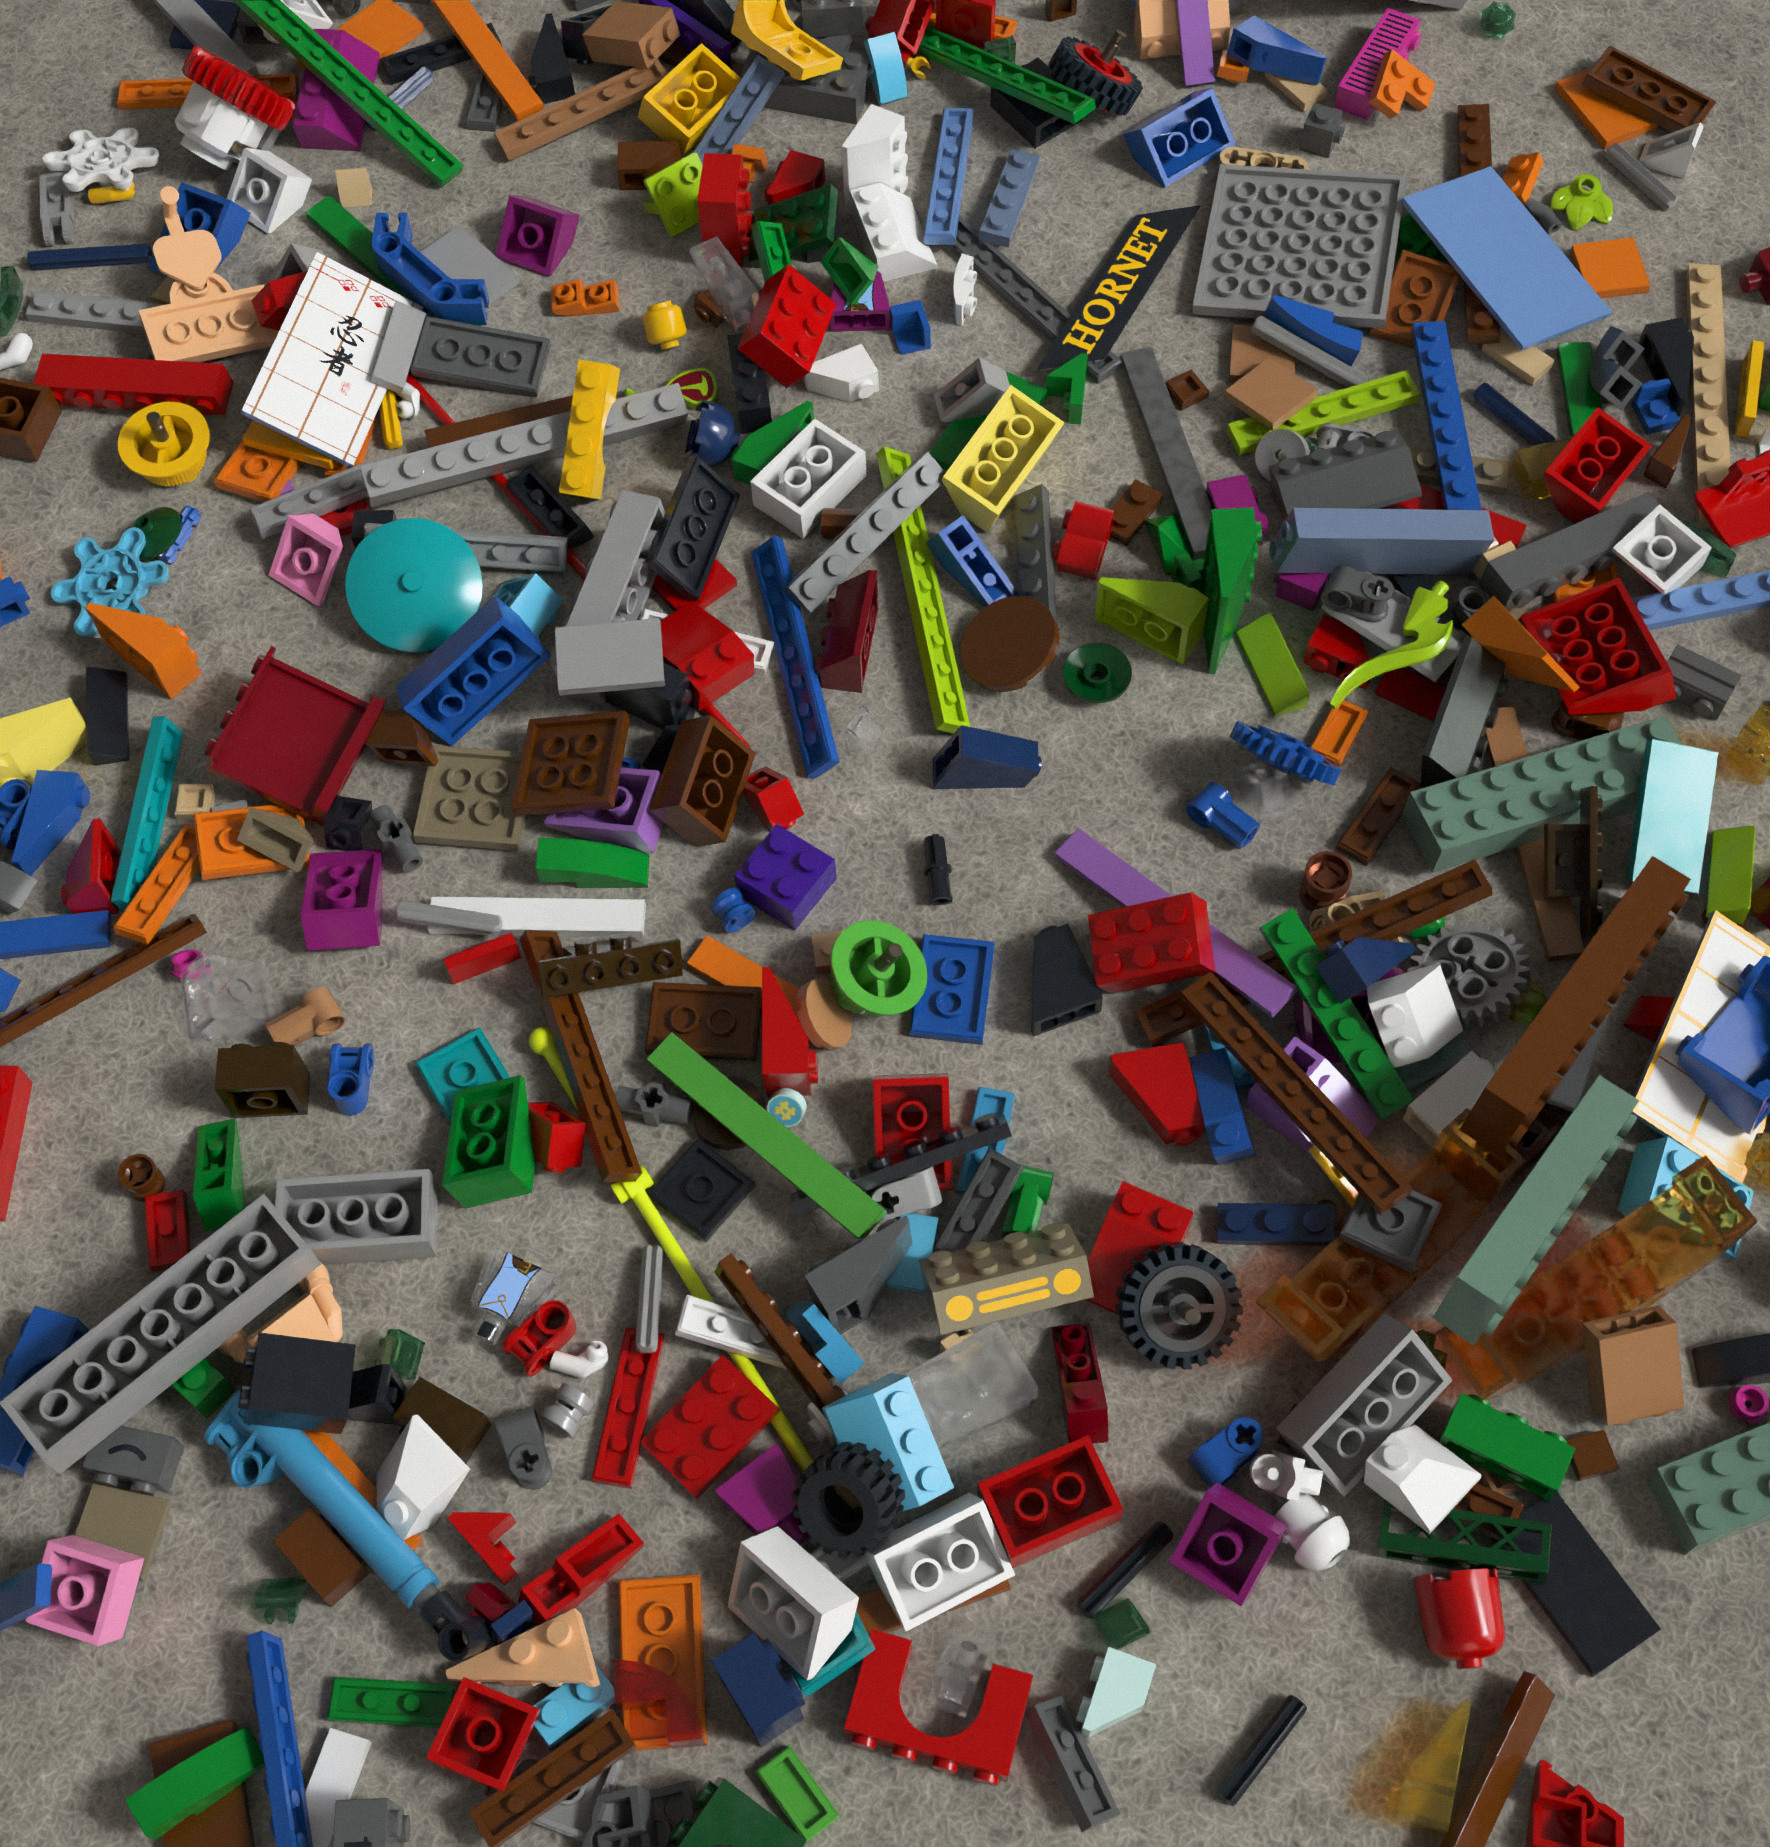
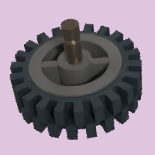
[1115,1242,1243,1370]

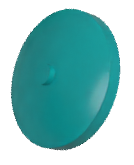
[345,518,483,654]

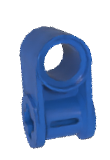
[0,779,31,850]
[327,1043,374,1116]
[1187,1417,1264,1487]

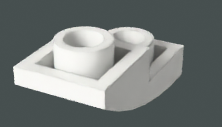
[953,253,977,326]

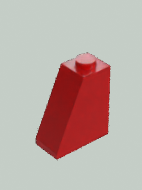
[1109,1042,1205,1146]

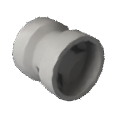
[540,1383,595,1439]

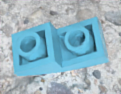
[864,32,908,105]

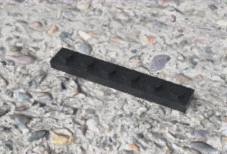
[791,1113,1012,1217]

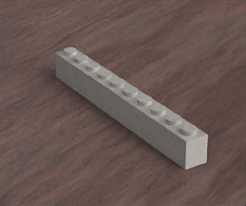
[360,383,688,507]

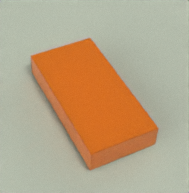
[1310,700,1369,768]

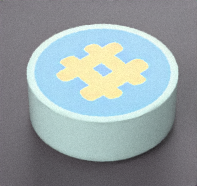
[767,1088,807,1127]

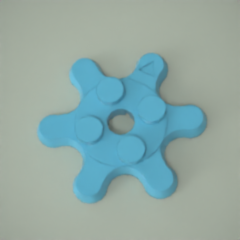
[51,527,169,638]

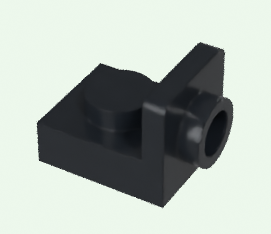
[323,796,373,851]

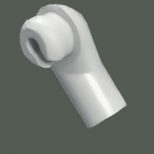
[0,333,33,370]
[394,381,420,420]

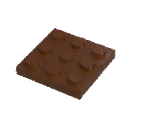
[511,711,630,816]

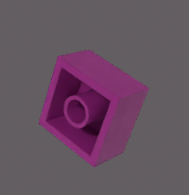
[1169,1482,1289,1606]

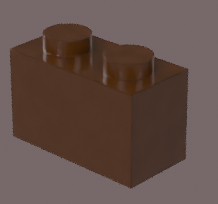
[273,1506,370,1607]

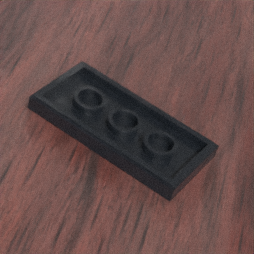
[645,455,740,602]
[1490,1492,1661,1677]

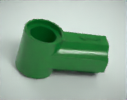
[1002,1164,1054,1237]

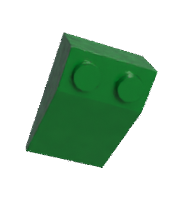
[442,1075,536,1208]

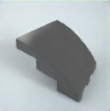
[582,1781,698,1847]

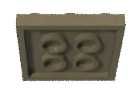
[413,745,526,851]

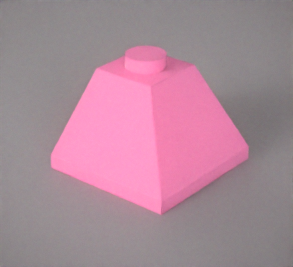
[268,514,343,607]

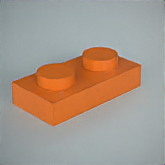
[1502,152,1544,205]

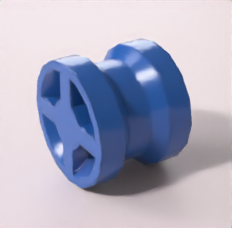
[710,888,756,933]

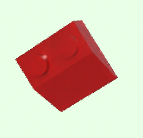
[426,1677,540,1792]

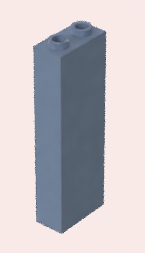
[1269,508,1495,575]

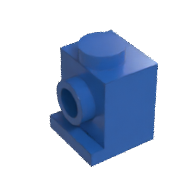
[0,576,30,627]

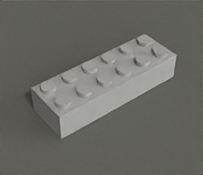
[550,489,665,706]

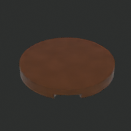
[960,596,1060,692]

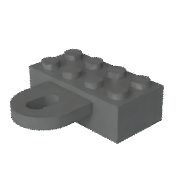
[740,13,872,125]

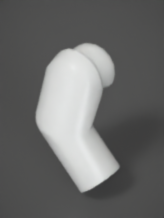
[550,1341,609,1378]

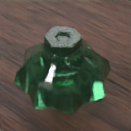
[1479,1,1516,39]

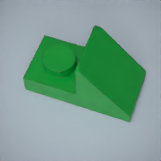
[1046,353,1088,425]

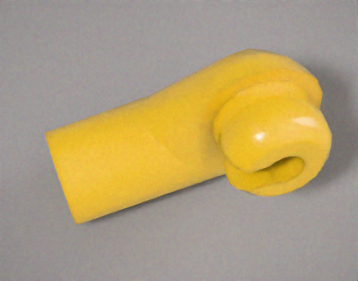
[88,182,135,204]

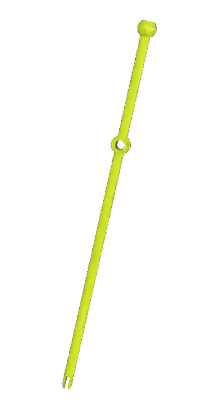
[529,1027,813,1474]

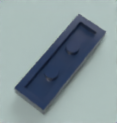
[1217,1203,1335,1246]

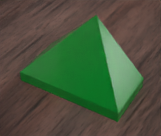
[820,237,878,305]
[1145,513,1196,576]

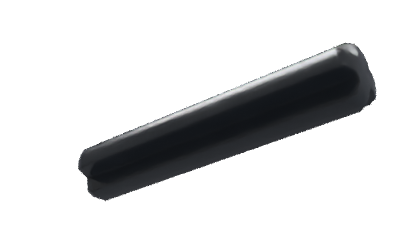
[1077,1521,1174,1619]
[1217,1695,1307,1806]

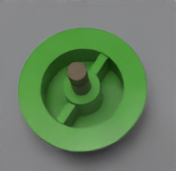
[830,920,927,1018]

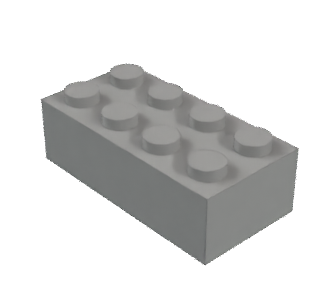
[275,1169,438,1265]

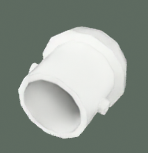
[1275,1492,1350,1571]

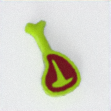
[623,368,719,410]

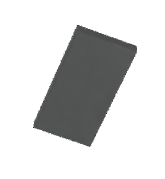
[411,316,551,397]

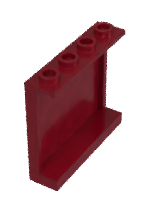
[204,646,386,826]

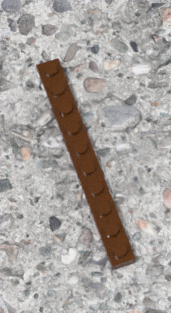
[1457,104,1501,344]
[1136,859,1493,1047]

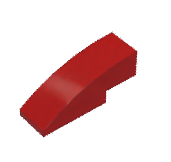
[518,1514,644,1626]

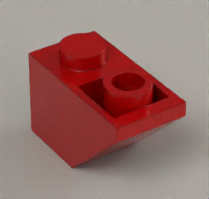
[764,150,826,205]
[1303,614,1370,689]

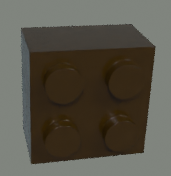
[215,1042,310,1118]

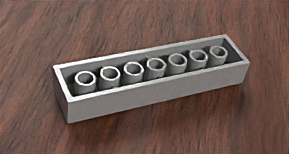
[0,1194,321,1474]

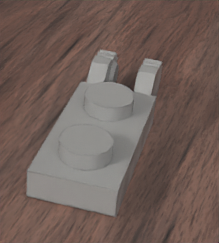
[40,171,75,246]

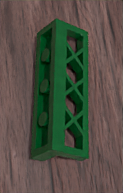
[1378,1499,1552,1583]

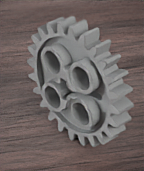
[1407,921,1531,1029]

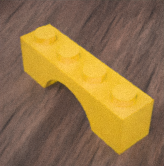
[559,359,620,500]

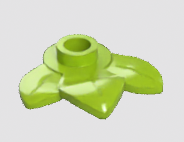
[1550,174,1613,230]

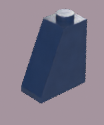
[932,725,1042,789]

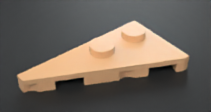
[446,1608,600,1687]

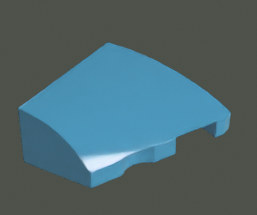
[785,1300,865,1384]

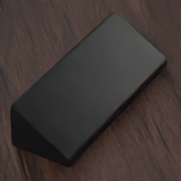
[506,465,594,549]
[86,667,129,766]

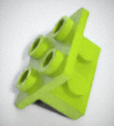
[642,152,702,237]

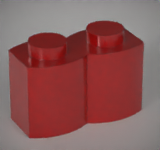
[1053,501,1115,580]

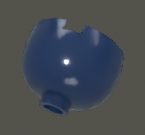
[685,399,740,467]

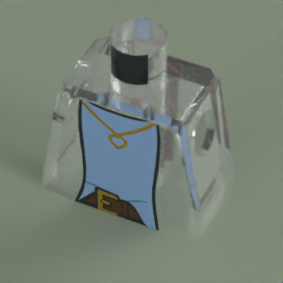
[470,1245,561,1346]

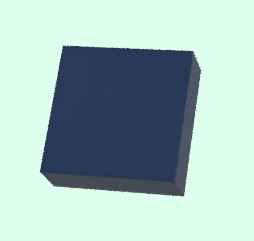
[490,1600,533,1646]

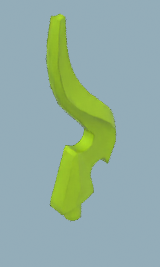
[1330,580,1453,709]

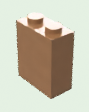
[582,1,681,69]
[1583,1305,1684,1426]

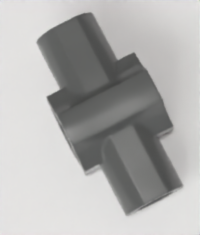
[370,805,423,872]
[615,1082,693,1127]

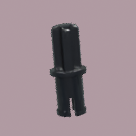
[924,834,953,906]

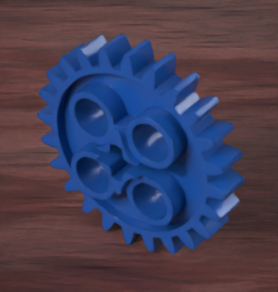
[1229,721,1342,786]

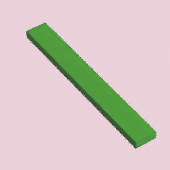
[647,1033,887,1239]

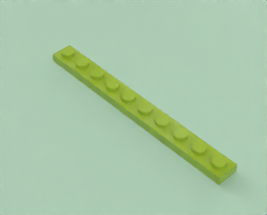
[876,446,970,734]

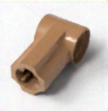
[265,987,346,1046]

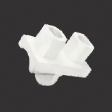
[1249,1450,1323,1501]

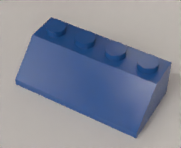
[396,596,551,746]

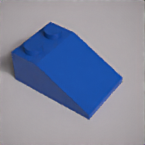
[147,182,251,277]

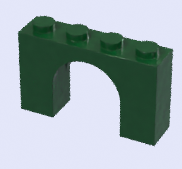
[668,1777,807,1847]

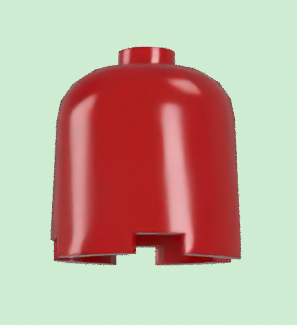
[1413,1568,1505,1669]

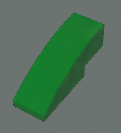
[536,838,650,888]
[125,1727,265,1840]

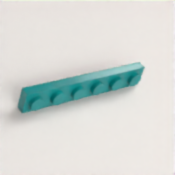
[111,715,184,911]

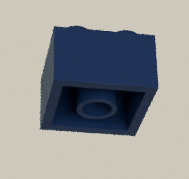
[711,1633,805,1747]

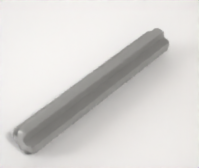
[1251,316,1368,388]

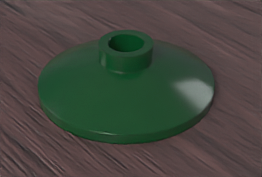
[129,507,182,561]
[1063,643,1132,703]

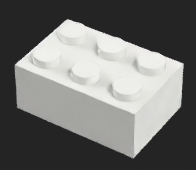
[750,419,867,539]

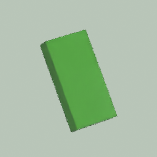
[755,1745,840,1843]

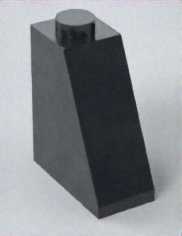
[1031,924,1103,1037]

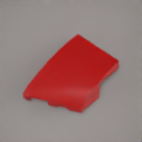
[1525,1759,1624,1847]

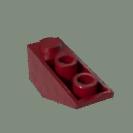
[1051,1323,1109,1444]

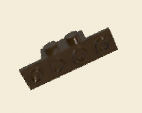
[1544,786,1603,933]
[538,933,683,998]

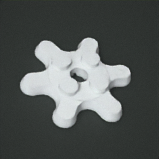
[42,127,159,192]

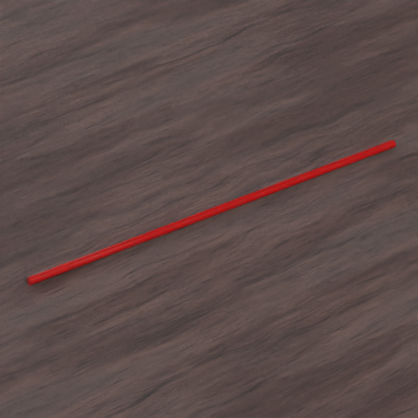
[406,372,750,748]

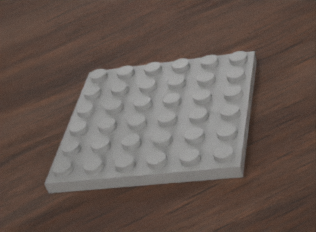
[1192,164,1407,328]

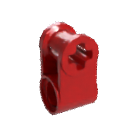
[501,1300,576,1377]

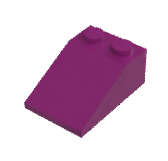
[300,849,383,951]

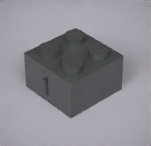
[333,1798,410,1847]

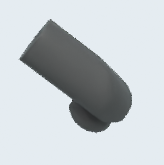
[1524,197,1562,234]

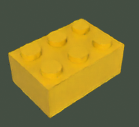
[637,43,741,157]

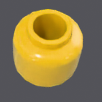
[642,300,687,350]

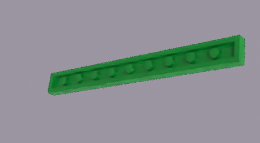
[232,0,463,188]

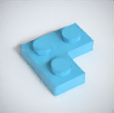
[533,1661,619,1750]

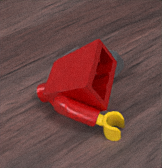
[865,0,936,80]

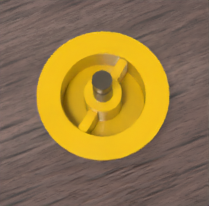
[118,402,210,487]

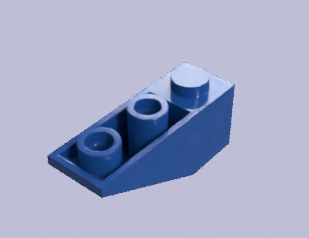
[1227,15,1327,85]

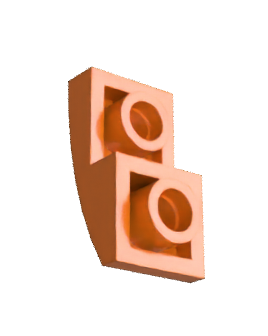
[551,279,620,316]

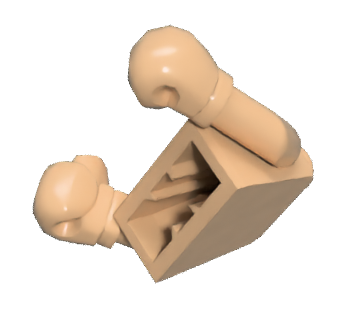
[217,1261,343,1365]

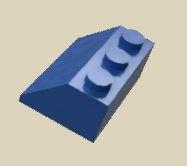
[1123,88,1236,188]

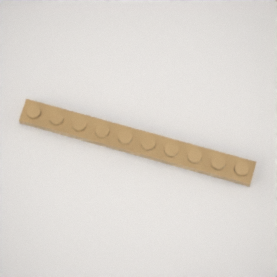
[1686,263,1731,528]

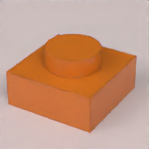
[1217,50,1249,83]

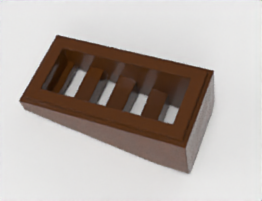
[1644,415,1691,488]

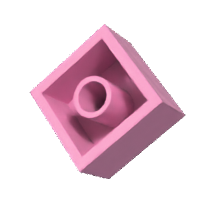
[25,1535,144,1646]

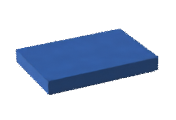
[909,934,995,1045]

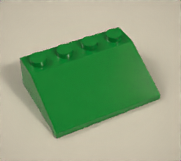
[1199,507,1262,674]

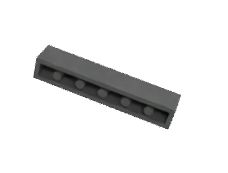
[1479,492,1659,610]

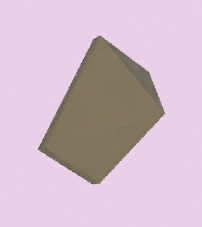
[237,808,314,872]

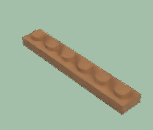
[494,58,667,161]

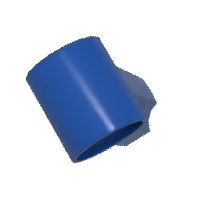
[1185,782,1260,849]

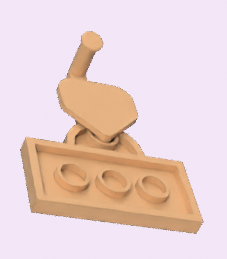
[139,186,279,362]

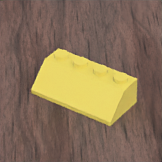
[942,385,1065,533]

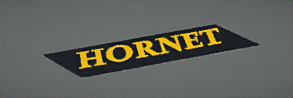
[1037,205,1200,370]

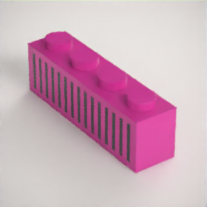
[1334,8,1422,120]

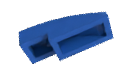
[1262,294,1363,367]

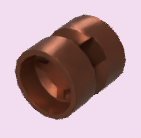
[1299,851,1353,912]

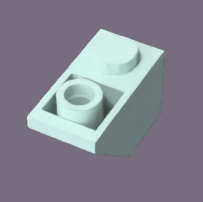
[1076,1647,1156,1738]

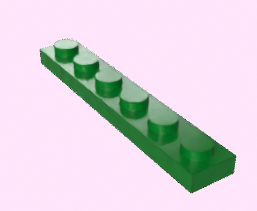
[1259,908,1414,1121]

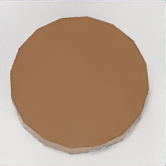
[796,977,852,1052]

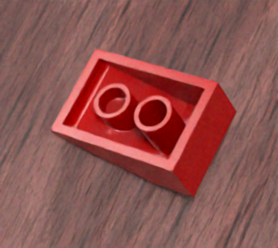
[660,601,754,712]
[762,967,818,1097]
[873,1073,953,1193]
[1084,1181,1194,1315]

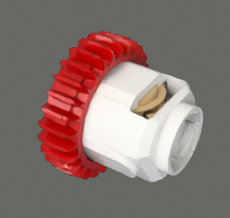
[175,46,295,171]

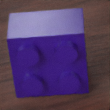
[734,824,837,931]

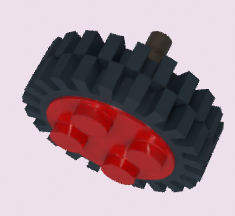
[1048,29,1143,116]

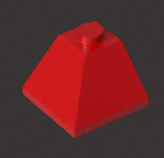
[61,818,121,914]

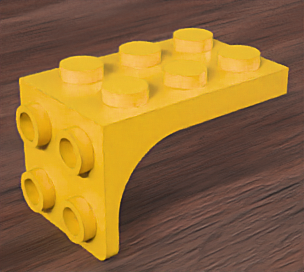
[731,0,843,81]

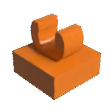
[732,143,769,183]

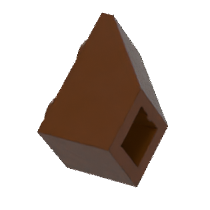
[617,141,682,191]

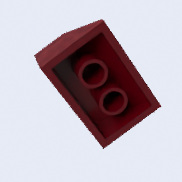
[815,570,879,693]

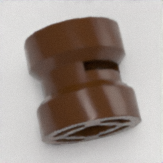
[118,1154,166,1202]

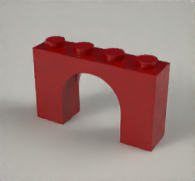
[844,1629,1033,1786]

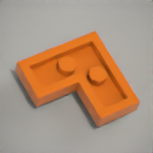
[1368,49,1436,119]

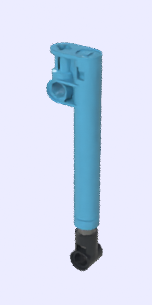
[204,1383,491,1661]

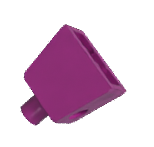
[715,1443,809,1545]

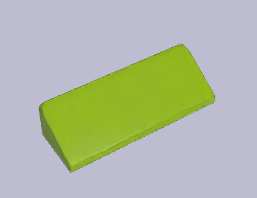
[1236,613,1310,716]
[1706,826,1756,924]

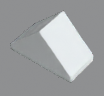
[1639,123,1703,179]

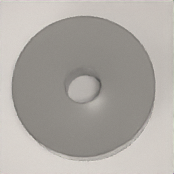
[1255,429,1310,481]

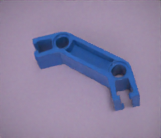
[372,213,489,325]

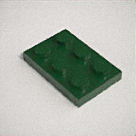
[749,184,838,268]

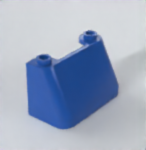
[1675,955,1770,1135]

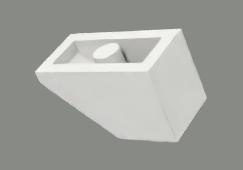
[804,344,879,402]

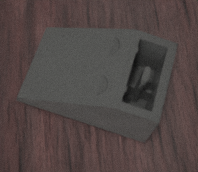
[804,1216,913,1335]

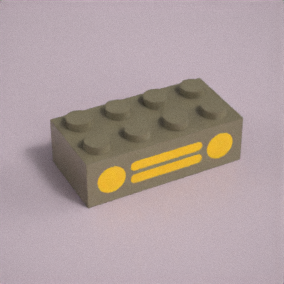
[919,1223,1094,1335]

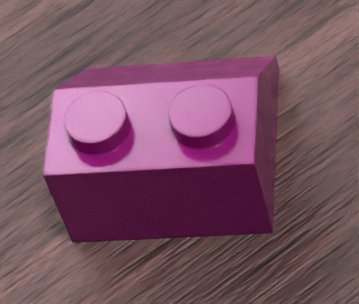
[495,195,580,276]

